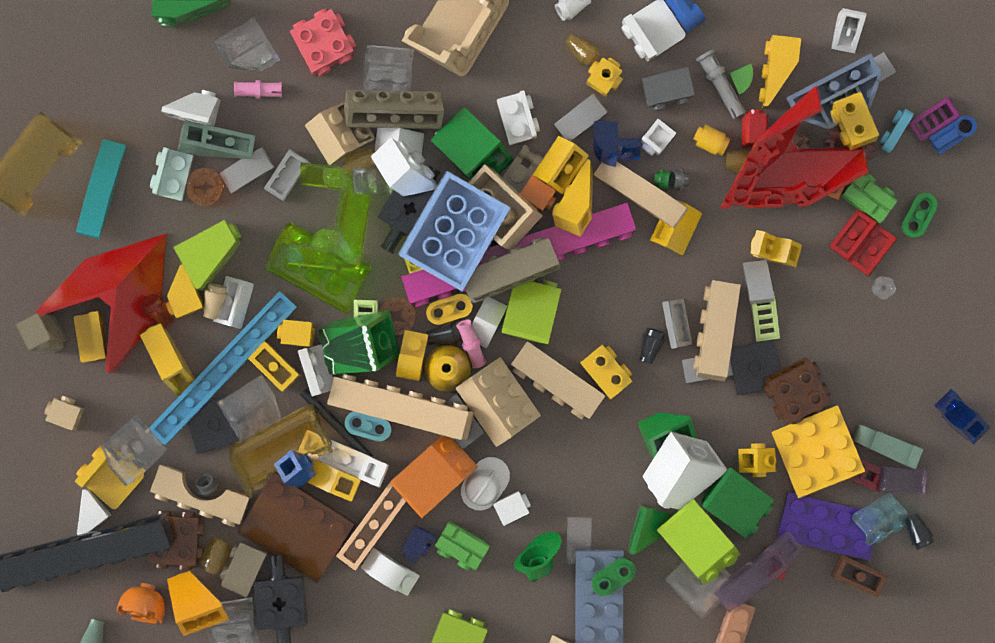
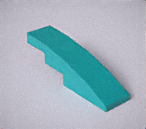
[76,139,126,239]

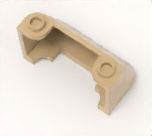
[402,0,509,77]

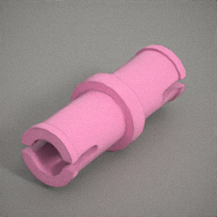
[234,80,282,99]
[456,320,487,368]

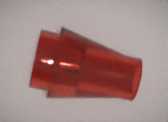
[142,294,174,328]

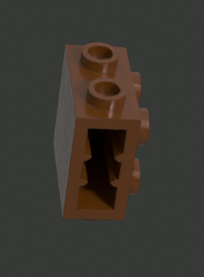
[763,357,831,424]
[148,510,205,570]

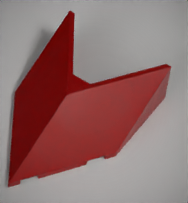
[721,86,869,209]
[35,233,167,373]

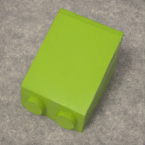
[174,220,242,291]
[501,279,562,345]
[657,499,741,585]
[431,609,488,643]

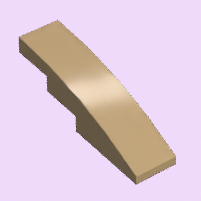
[593,156,688,229]

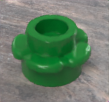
[654,168,671,190]

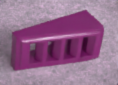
[908,96,962,142]

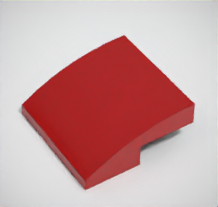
[829,209,897,277]

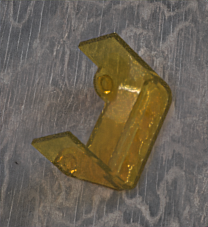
[0,112,83,216]
[229,404,334,498]

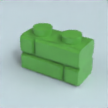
[840,173,898,224]
[435,520,490,571]

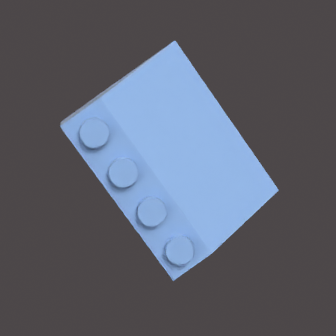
[398,171,510,291]

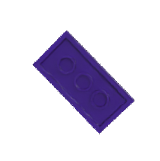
[776,492,881,561]

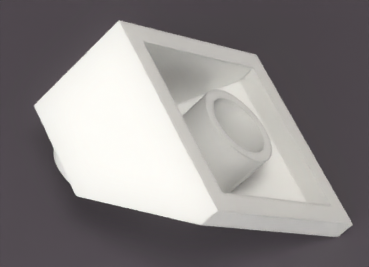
[161,90,221,126]

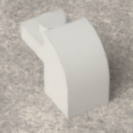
[361,548,420,596]

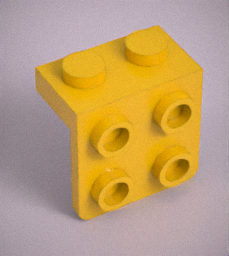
[75,444,144,509]

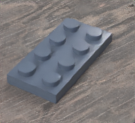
[575,549,623,643]

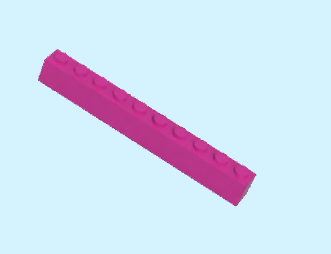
[401,203,636,307]

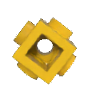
[586,58,623,97]
[738,443,776,477]

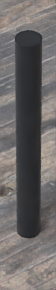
[300,388,373,457]

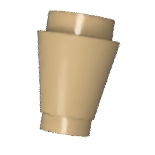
[203,283,228,319]

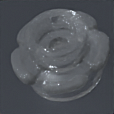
[872,276,896,300]

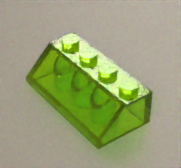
[265,222,372,314]

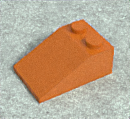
[390,435,478,518]

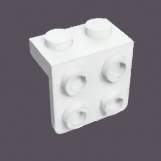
[621,0,685,62]

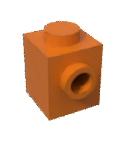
[520,175,557,212]

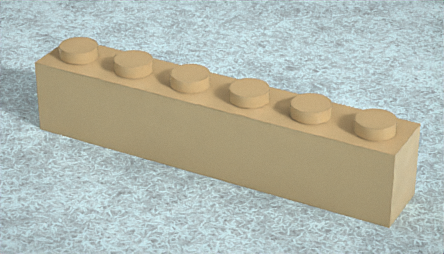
[327,373,474,440]

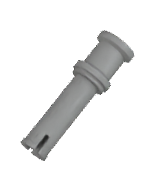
[695,48,746,119]

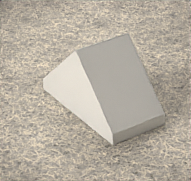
[831,8,866,54]
[374,128,424,155]
[472,297,508,348]
[77,489,112,535]

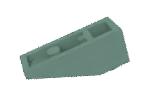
[177,120,255,159]

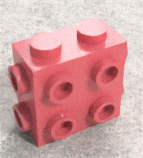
[290,9,356,76]

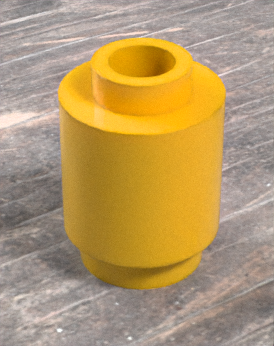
[693,124,730,156]

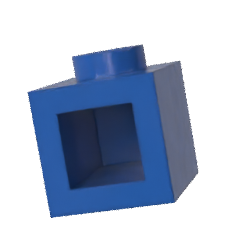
[274,450,317,488]

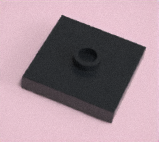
[730,339,781,395]
[188,395,243,454]

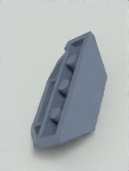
[786,54,882,130]

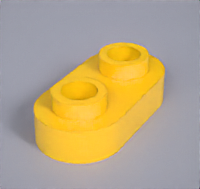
[426,294,473,325]

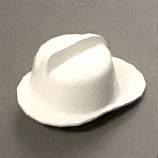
[461,457,510,510]

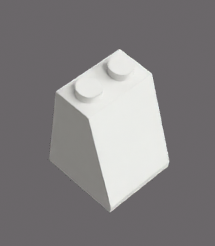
[643,432,727,510]

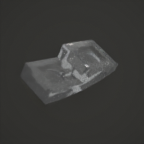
[352,168,393,195]
[566,517,592,564]

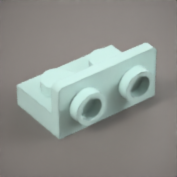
[150,147,194,202]

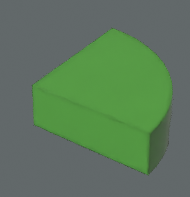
[729,64,753,96]

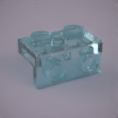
[852,492,908,546]

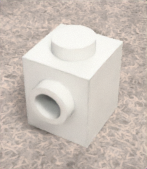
[493,491,531,526]

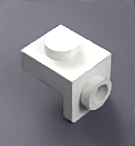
[640,119,676,156]

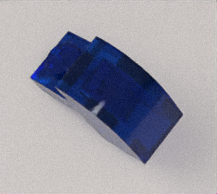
[593,121,642,167]
[934,389,990,445]

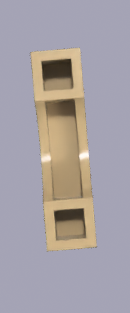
[150,464,252,527]

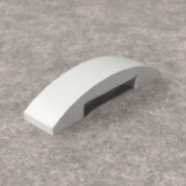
[299,430,389,487]

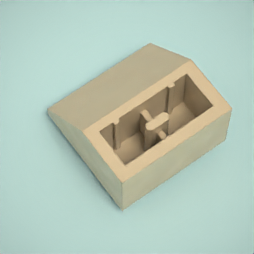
[305,102,376,165]

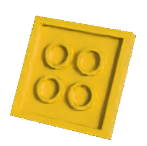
[771,405,865,499]

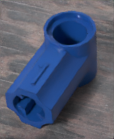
[664,0,706,33]
[928,116,977,155]

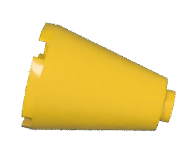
[424,345,471,392]

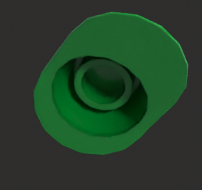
[514,532,562,583]

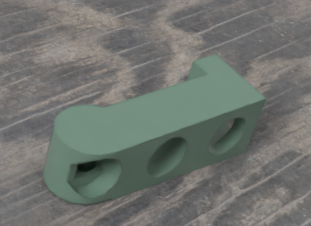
[852,424,924,470]

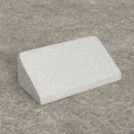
[213,276,254,329]

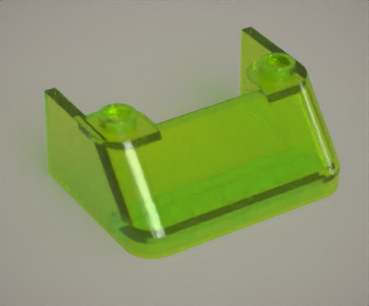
[287,162,371,271]

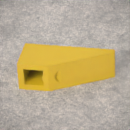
[759,35,801,109]
[552,159,593,237]
[296,451,361,502]

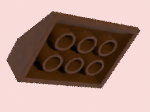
[238,472,356,583]

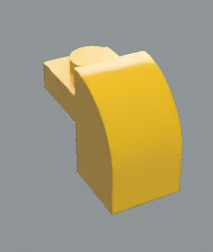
[751,230,802,267]
[396,330,428,381]

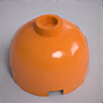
[116,583,166,624]

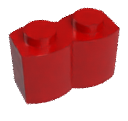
[742,110,768,147]

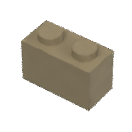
[219,541,269,598]

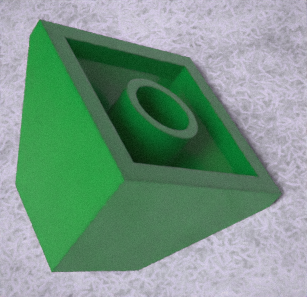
[637,412,697,460]
[627,504,670,555]

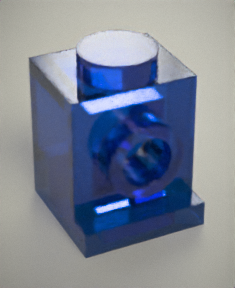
[401,525,436,563]

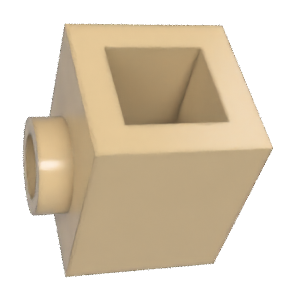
[45,395,85,431]

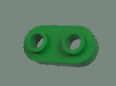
[901,193,937,238]
[592,557,636,596]

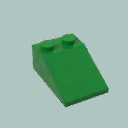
[151,0,231,28]

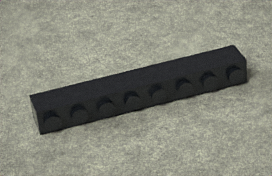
[0,513,175,592]

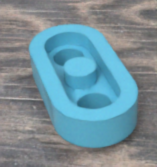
[879,108,914,153]
[345,411,392,441]

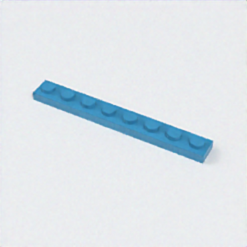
[148,291,297,446]

